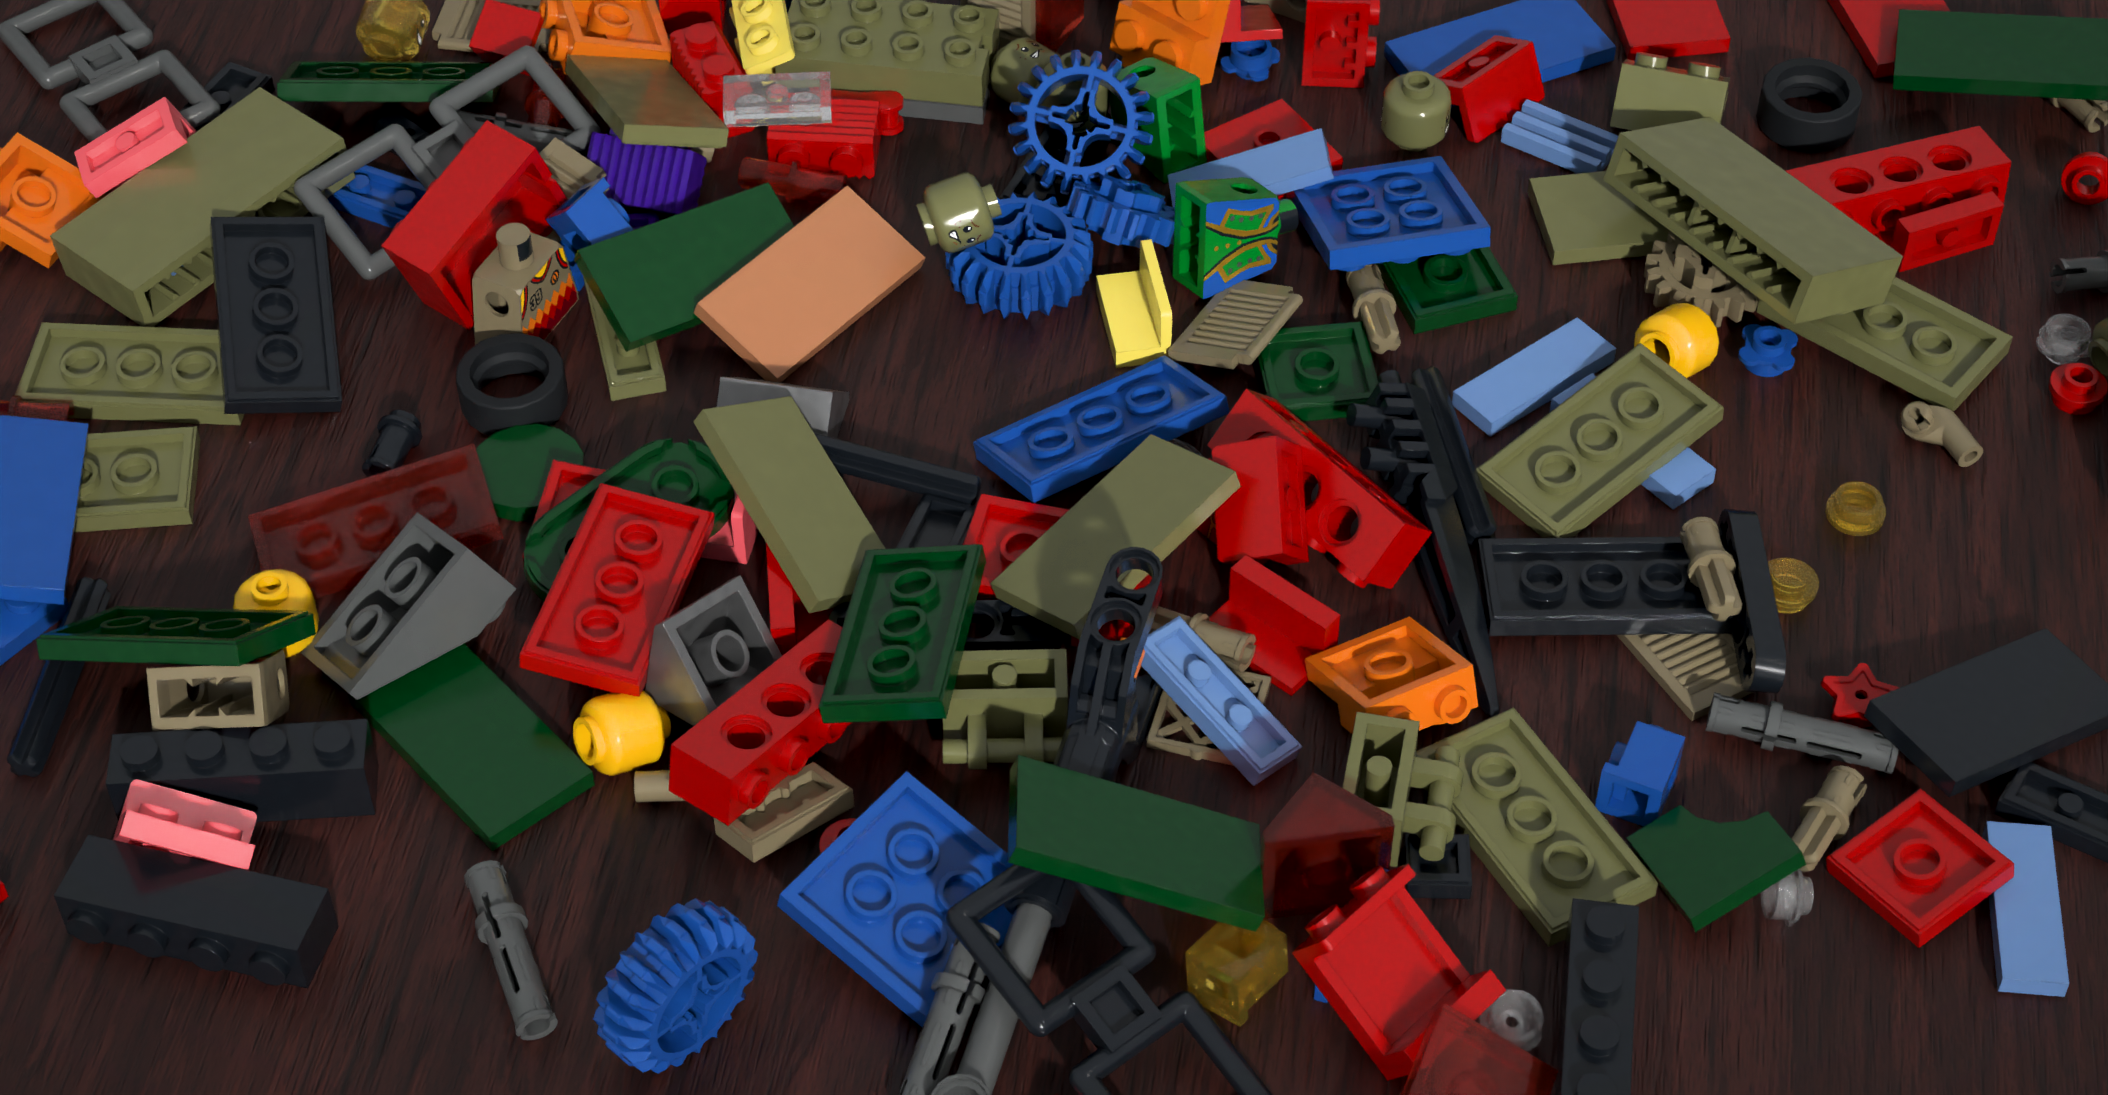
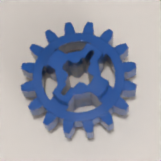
[1067,175,1175,248]

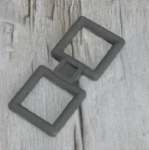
[0,0,221,142]
[294,45,602,280]

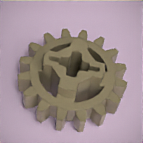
[1643,231,1759,327]

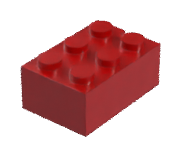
[381,120,567,331]

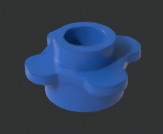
[1220,40,1280,82]
[1738,324,1798,377]

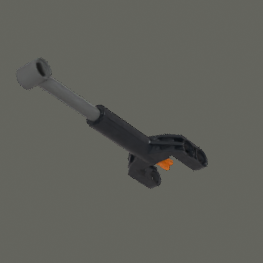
[931,547,1163,1095]

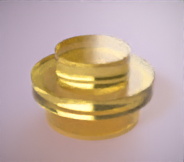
[1825,481,1886,536]
[1768,557,1819,614]

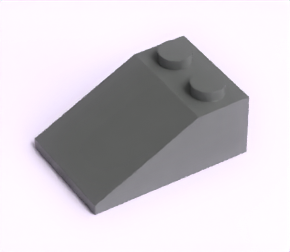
[301,512,517,700]

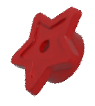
[1820,663,1900,728]

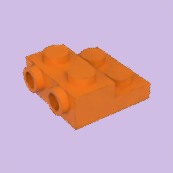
[538,0,672,74]
[1109,0,1230,86]
[0,132,111,269]
[1305,616,1478,734]

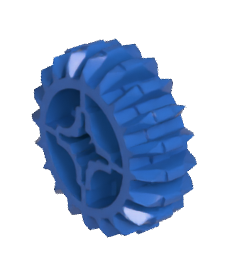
[1008,50,1154,196]
[945,191,1093,320]
[593,898,758,1074]

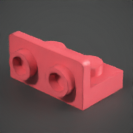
[113,779,257,870]

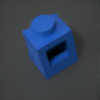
[545,177,633,255]
[1595,721,1686,827]

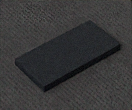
[210,217,342,414]
[1477,537,1733,636]
[1864,628,2108,797]

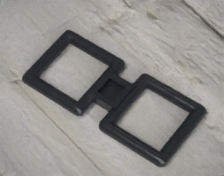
[945,865,1273,1095]

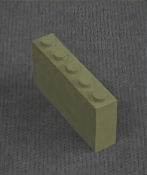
[50,87,356,327]
[1603,117,1903,325]

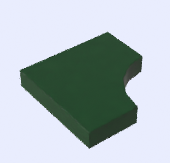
[1626,805,1806,932]

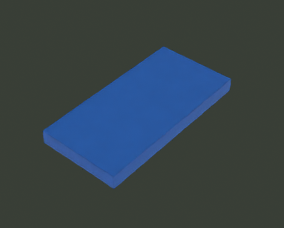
[1384,0,1616,112]
[973,355,1229,503]
[0,415,89,605]

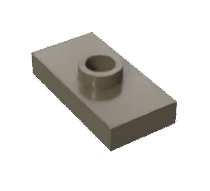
[713,762,855,863]

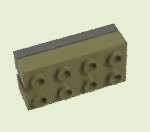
[775,0,1000,124]

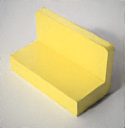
[1096,239,1172,368]

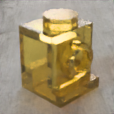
[1185,920,1288,1027]

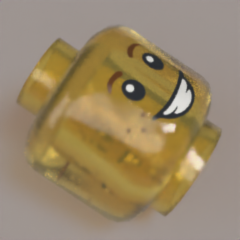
[356,0,430,61]

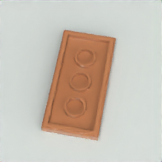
[694,185,925,383]

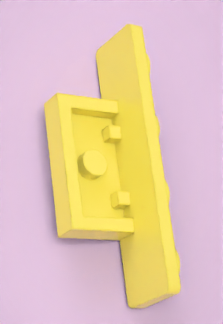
[729,0,795,83]

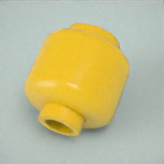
[1634,303,1719,378]
[233,569,319,658]
[573,690,671,776]

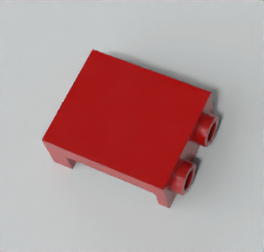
[1292,863,1506,1081]

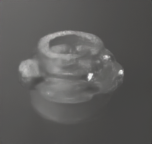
[2036,313,2092,365]
[1761,869,1814,927]
[1479,989,1544,1053]

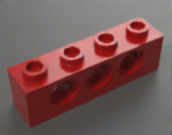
[1785,126,2012,235]
[1207,389,1432,589]
[669,619,852,826]

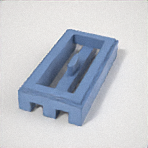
[1501,99,1619,174]

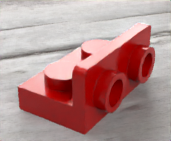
[1301,0,1380,88]

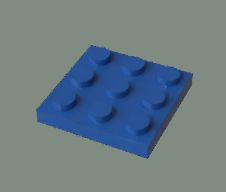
[1286,156,1491,272]
[777,771,1014,1028]

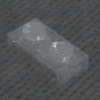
[723,71,832,127]

